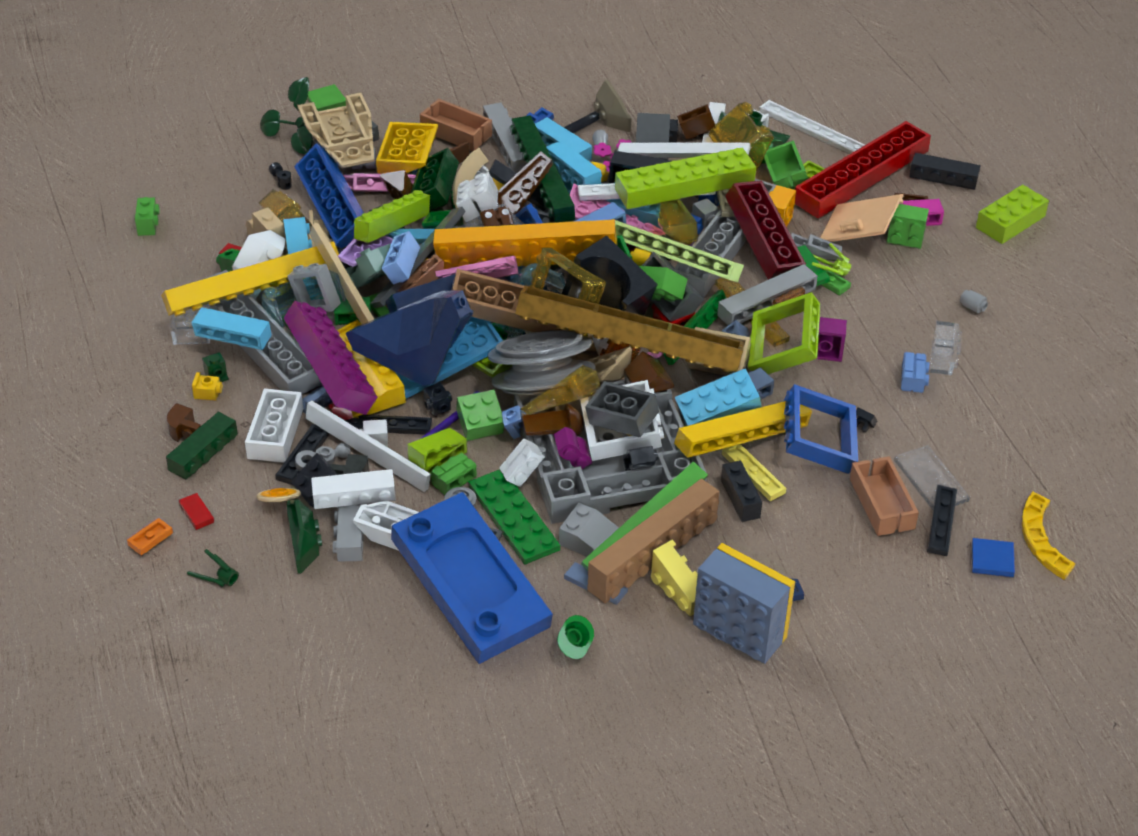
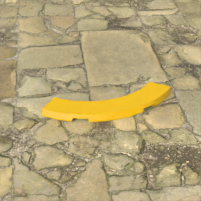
[1022,491,1075,580]

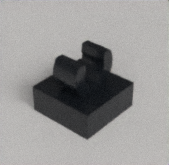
[856,407,878,432]

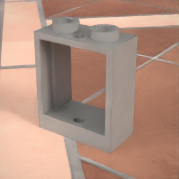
[288,263,341,312]

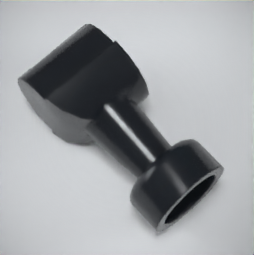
[269,162,292,190]

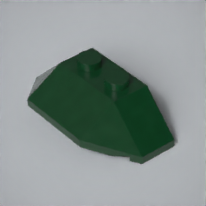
[286,500,322,574]

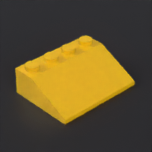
[376,122,438,174]
[352,351,406,418]

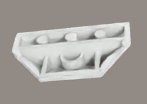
[232,230,286,299]
[353,501,419,551]

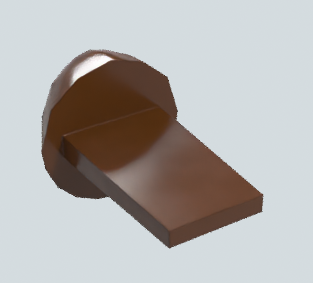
[522,403,584,437]

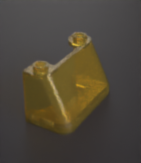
[709,102,774,171]

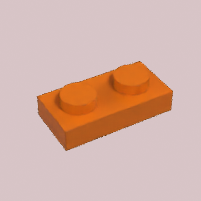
[127,518,173,556]

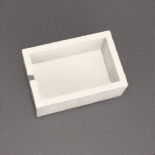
[456,172,498,222]

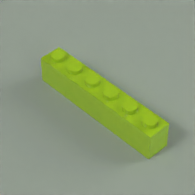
[354,190,430,243]

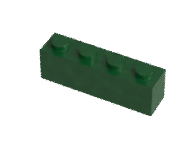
[166,411,238,480]

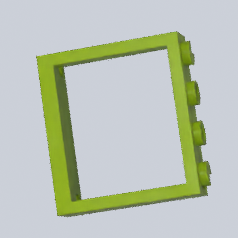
[748,292,820,375]

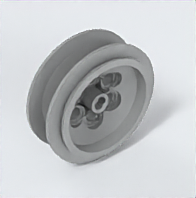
[488,330,596,395]

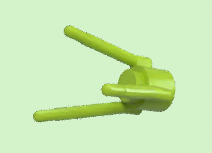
[812,243,851,276]

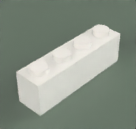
[312,469,396,509]

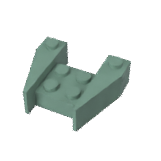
[330,244,391,297]

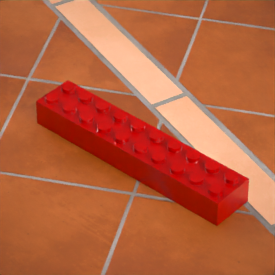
[794,121,931,219]

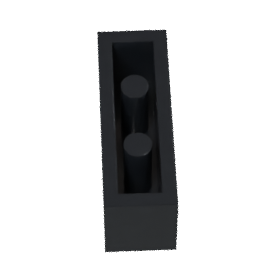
[721,460,762,522]

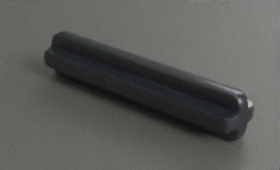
[564,111,600,133]

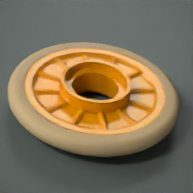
[256,488,301,502]

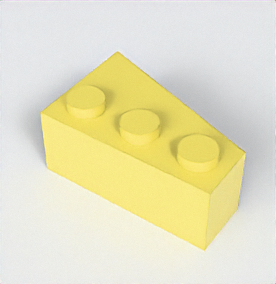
[651,539,698,616]

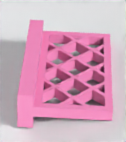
[435,256,519,279]

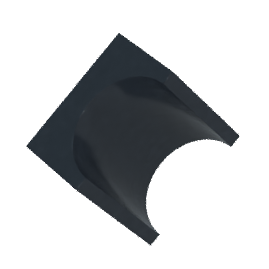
[561,236,658,316]

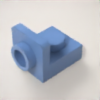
[502,405,522,439]

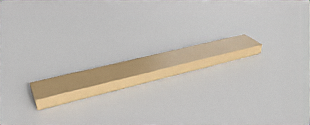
[310,223,374,324]

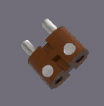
[480,206,515,227]

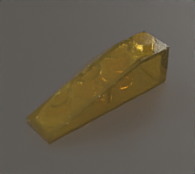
[658,199,698,245]
[520,365,600,415]

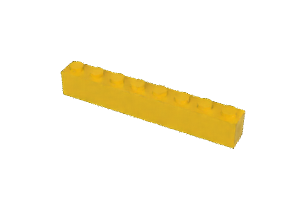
[674,401,812,458]

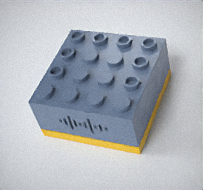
[693,543,795,664]

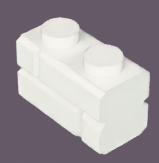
[499,438,545,487]

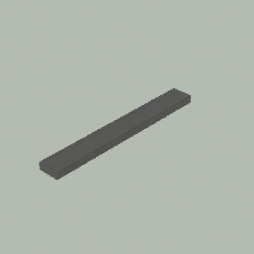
[370,207,466,308]

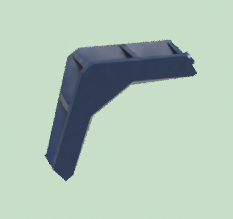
[346,290,473,386]

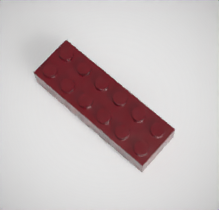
[725,180,806,280]

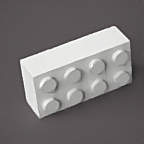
[245,389,304,463]

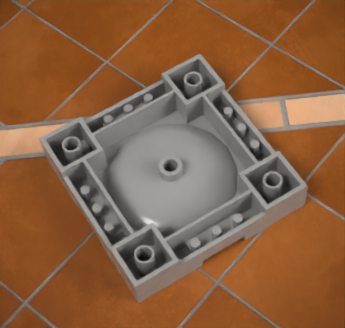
[514,375,707,524]

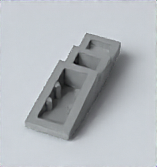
[791,233,842,260]

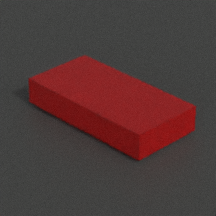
[179,493,214,530]

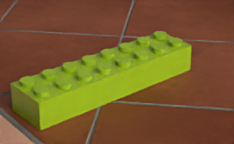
[615,147,756,209]

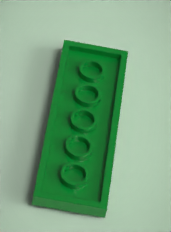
[468,469,561,565]

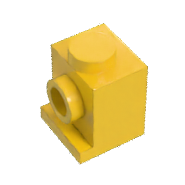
[192,372,223,401]

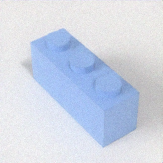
[382,231,420,285]

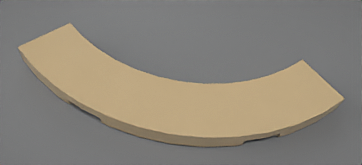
[453,148,489,228]

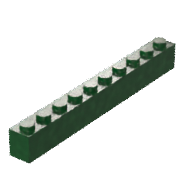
[509,115,575,223]

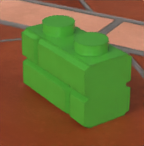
[431,452,477,495]

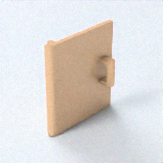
[820,194,904,242]

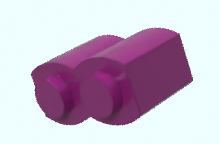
[554,427,593,469]

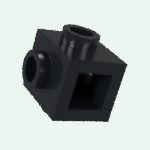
[423,382,452,416]

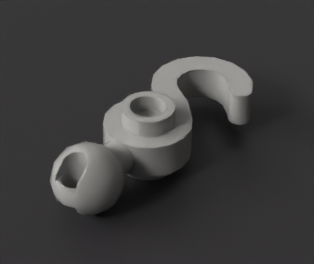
[295,443,351,471]

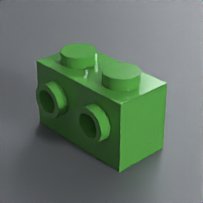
[135,197,160,236]

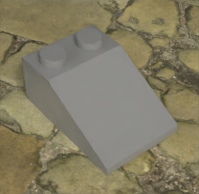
[559,503,619,556]

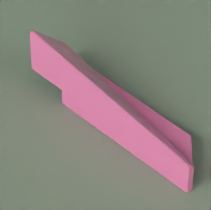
[343,173,416,192]

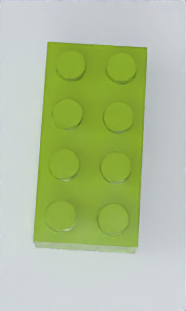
[976,184,1049,244]

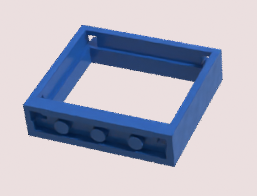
[784,384,858,474]

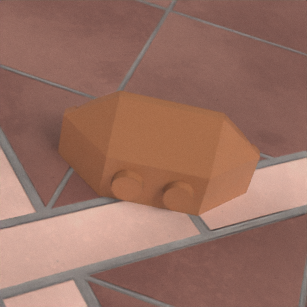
[385,254,444,308]

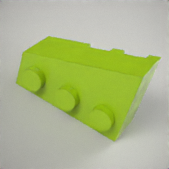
[407,428,467,480]

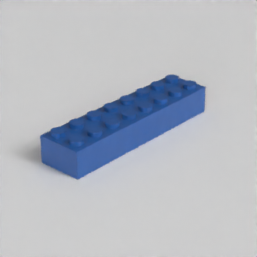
[294,143,364,248]

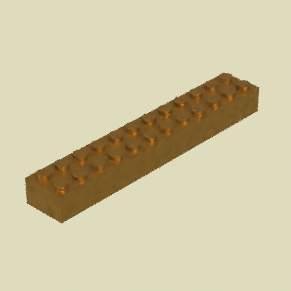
[515,285,744,373]

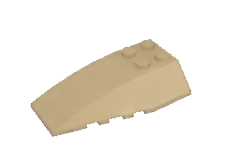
[298,93,374,168]

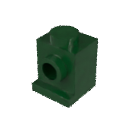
[202,352,229,382]

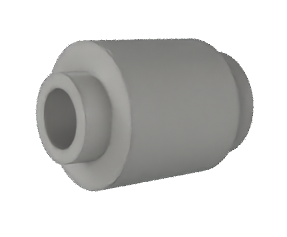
[960,290,988,313]

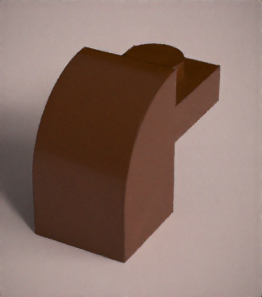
[167,403,201,442]

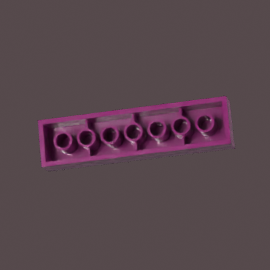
[284,301,378,415]

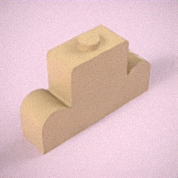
[246,207,288,257]

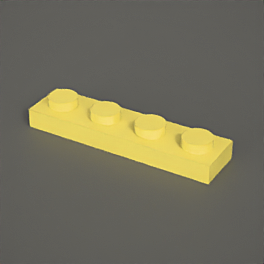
[722,444,786,501]

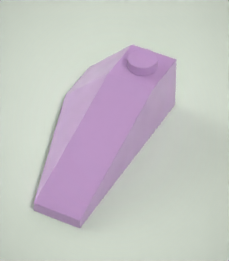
[338,235,393,267]

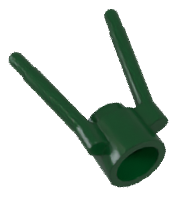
[187,549,239,587]

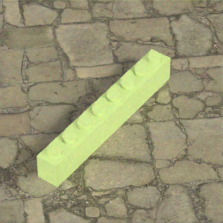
[615,220,744,282]

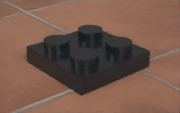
[291,453,338,507]

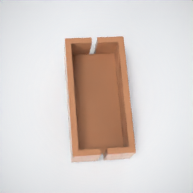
[420,99,492,151]
[850,456,919,536]

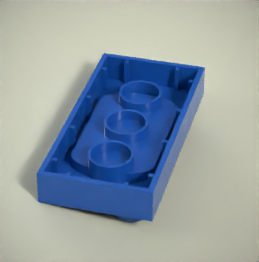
[391,492,553,664]

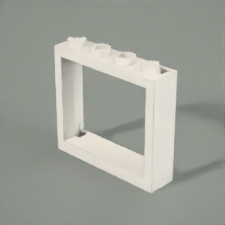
[579,380,664,461]

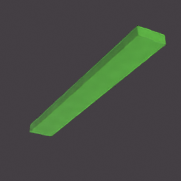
[581,461,708,570]

